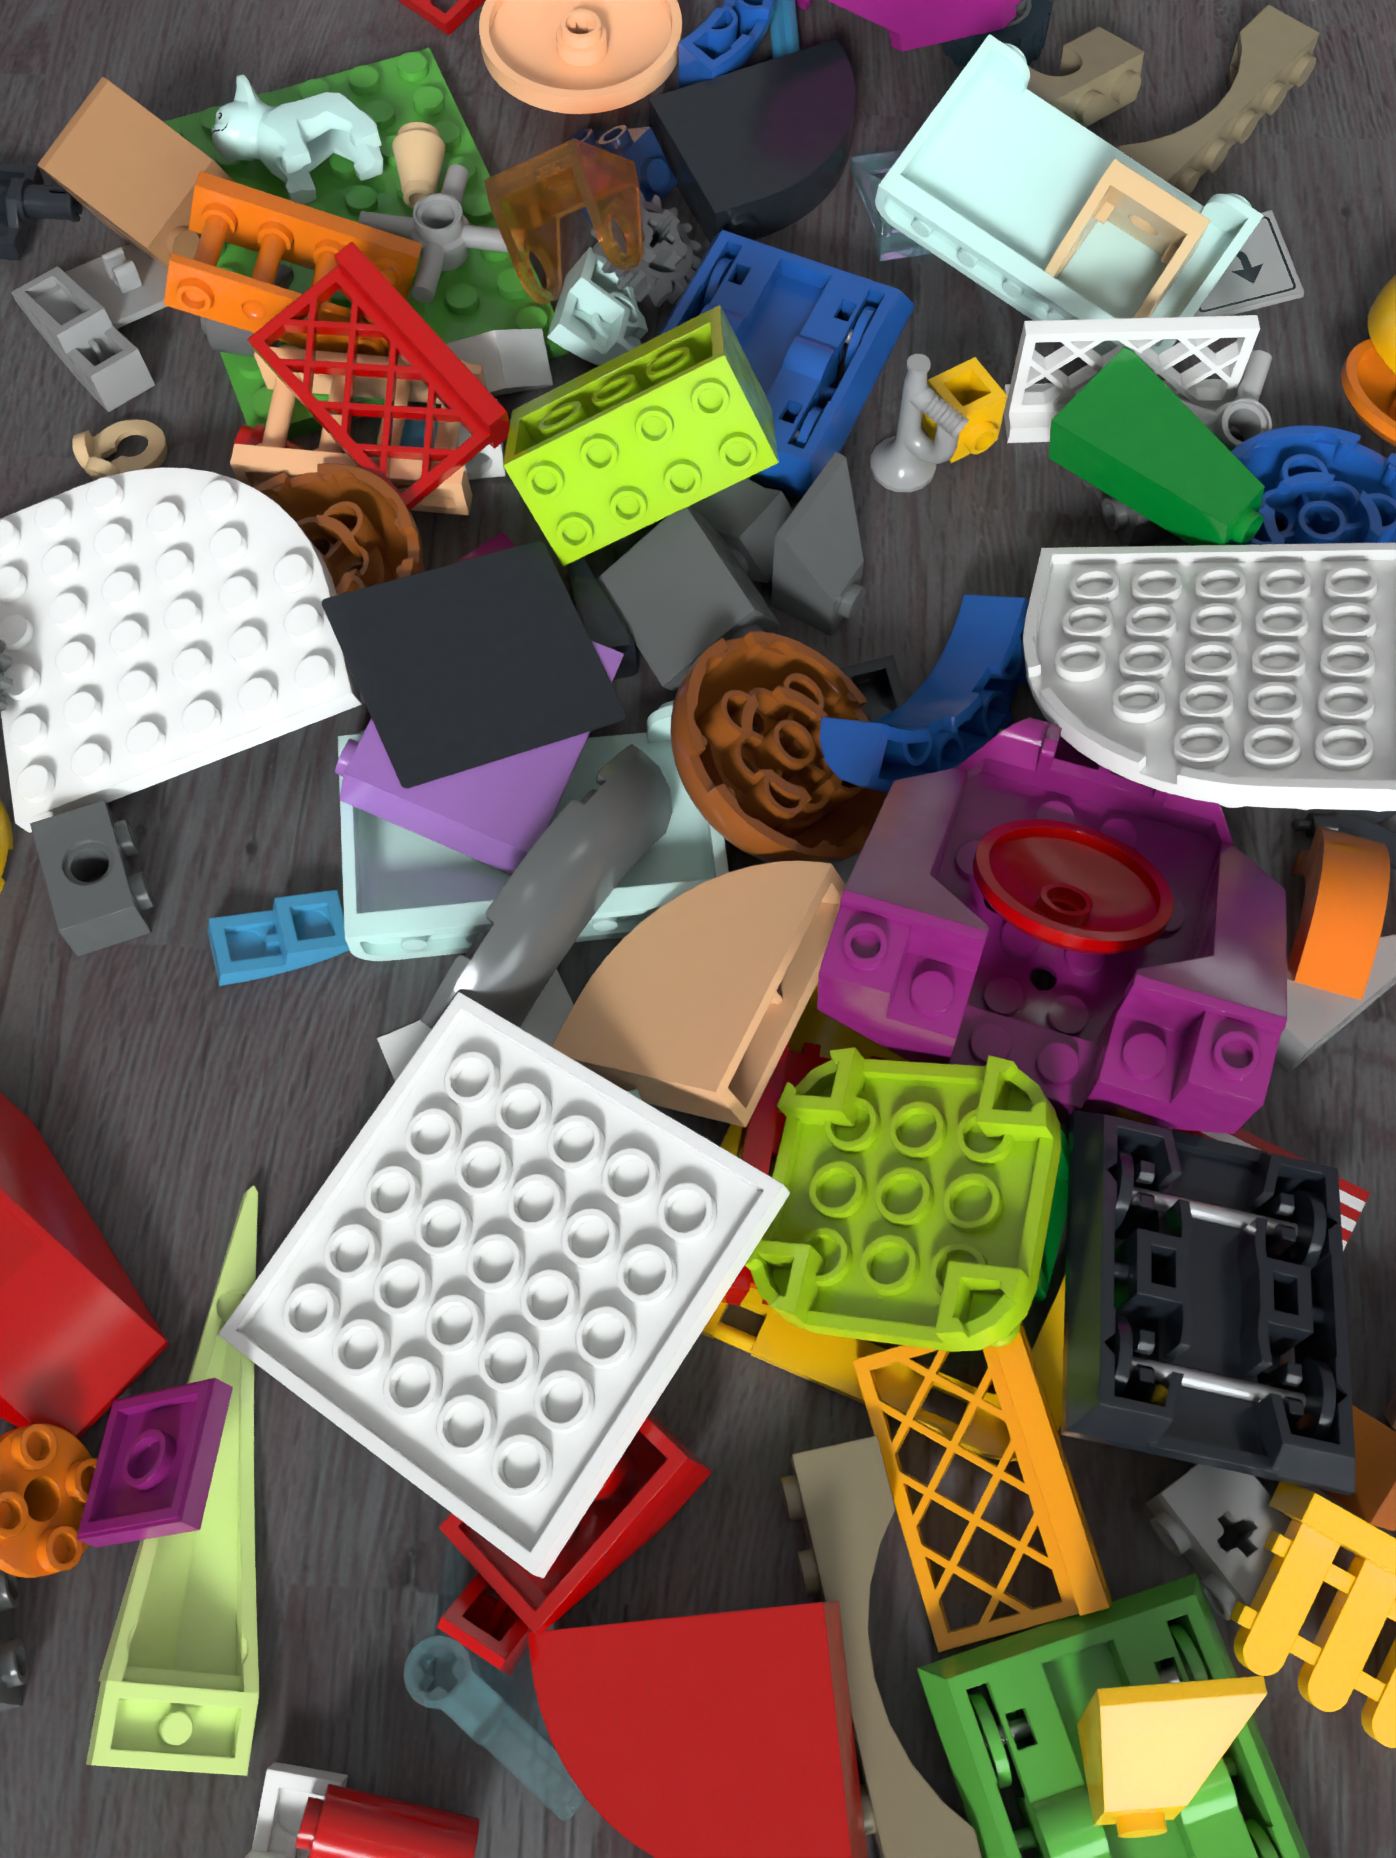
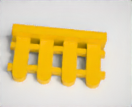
[1229,1481,1396,1748]

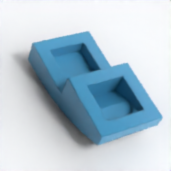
[207,890,349,986]

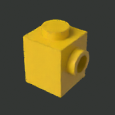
[921,357,1007,463]

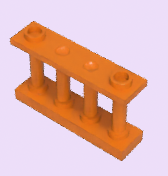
[163,171,422,357]

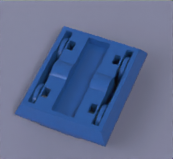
[657,230,915,500]

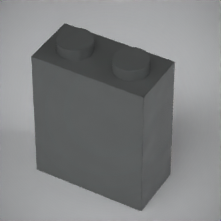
[597,506,780,694]

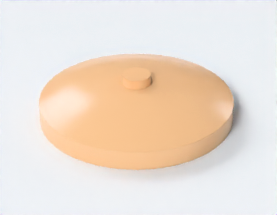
[479,0,682,114]

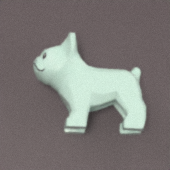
[211,75,383,205]

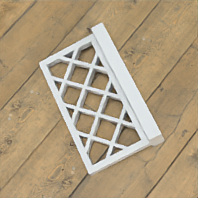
[1004,315,1260,443]

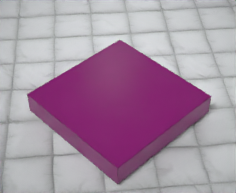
[77,1378,233,1548]

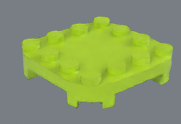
[745,1047,1061,1352]

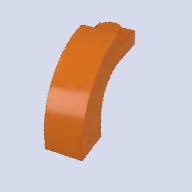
[1287,826,1390,1000]

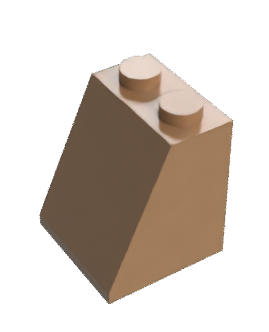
[37,76,235,269]

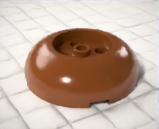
[255,463,424,595]
[670,631,888,865]

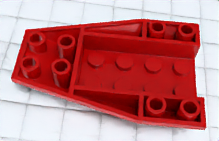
[0,1092,170,1440]

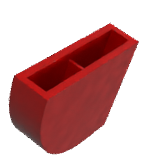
[528,1601,868,1858]

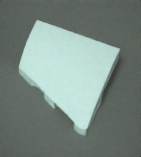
[547,247,648,366]

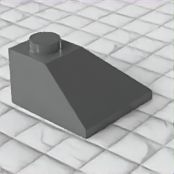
[771,452,866,636]

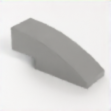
[11,266,155,413]

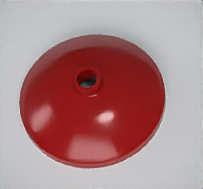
[972,819,1174,955]

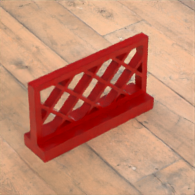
[247,241,510,510]

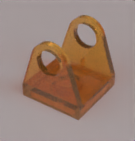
[484,138,642,305]

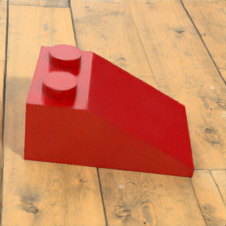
[438,1412,712,1635]

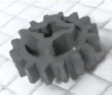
[590,189,702,307]

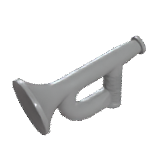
[870,354,969,493]

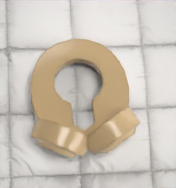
[72,419,168,481]

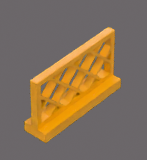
[852,1321,1112,1652]

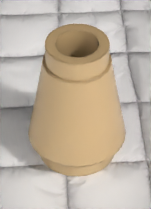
[392,122,446,209]

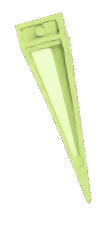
[86,1185,259,1776]

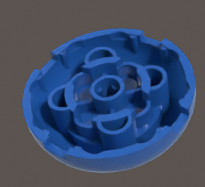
[1231,425,1396,545]

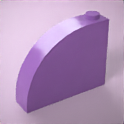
[335,641,624,875]

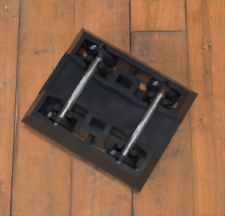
[1061,1110,1355,1496]

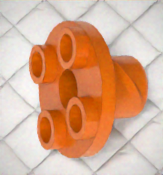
[0,1424,98,1578]

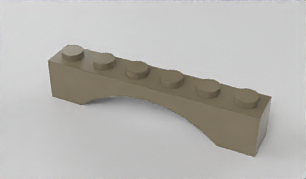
[1117,5,1320,196]
[780,1436,982,1858]

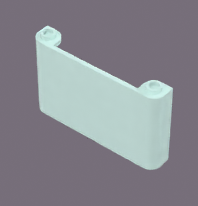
[875,34,1264,363]
[338,701,729,961]

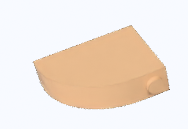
[551,861,846,1127]

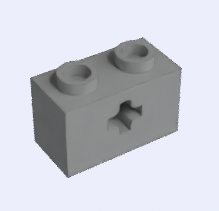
[1145,1463,1291,1626]

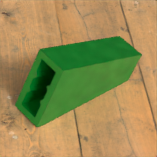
[1048,346,1265,546]

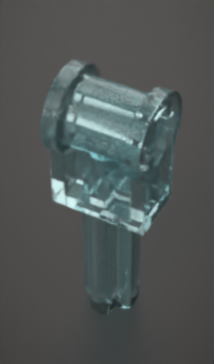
[403,1636,587,1821]

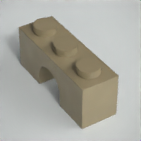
[1026,27,1144,128]

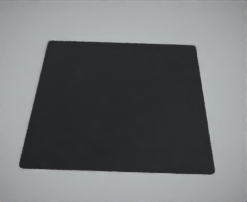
[322,541,626,788]

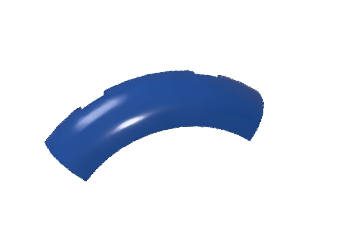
[678,0,777,89]
[819,595,1029,793]

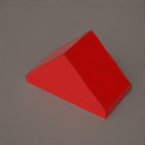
[437,1573,532,1676]

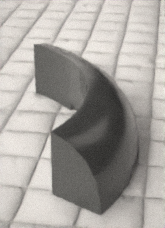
[421,744,672,1029]

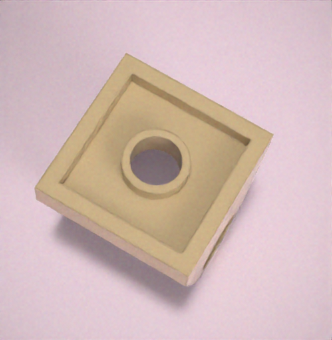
[1045,158,1211,318]

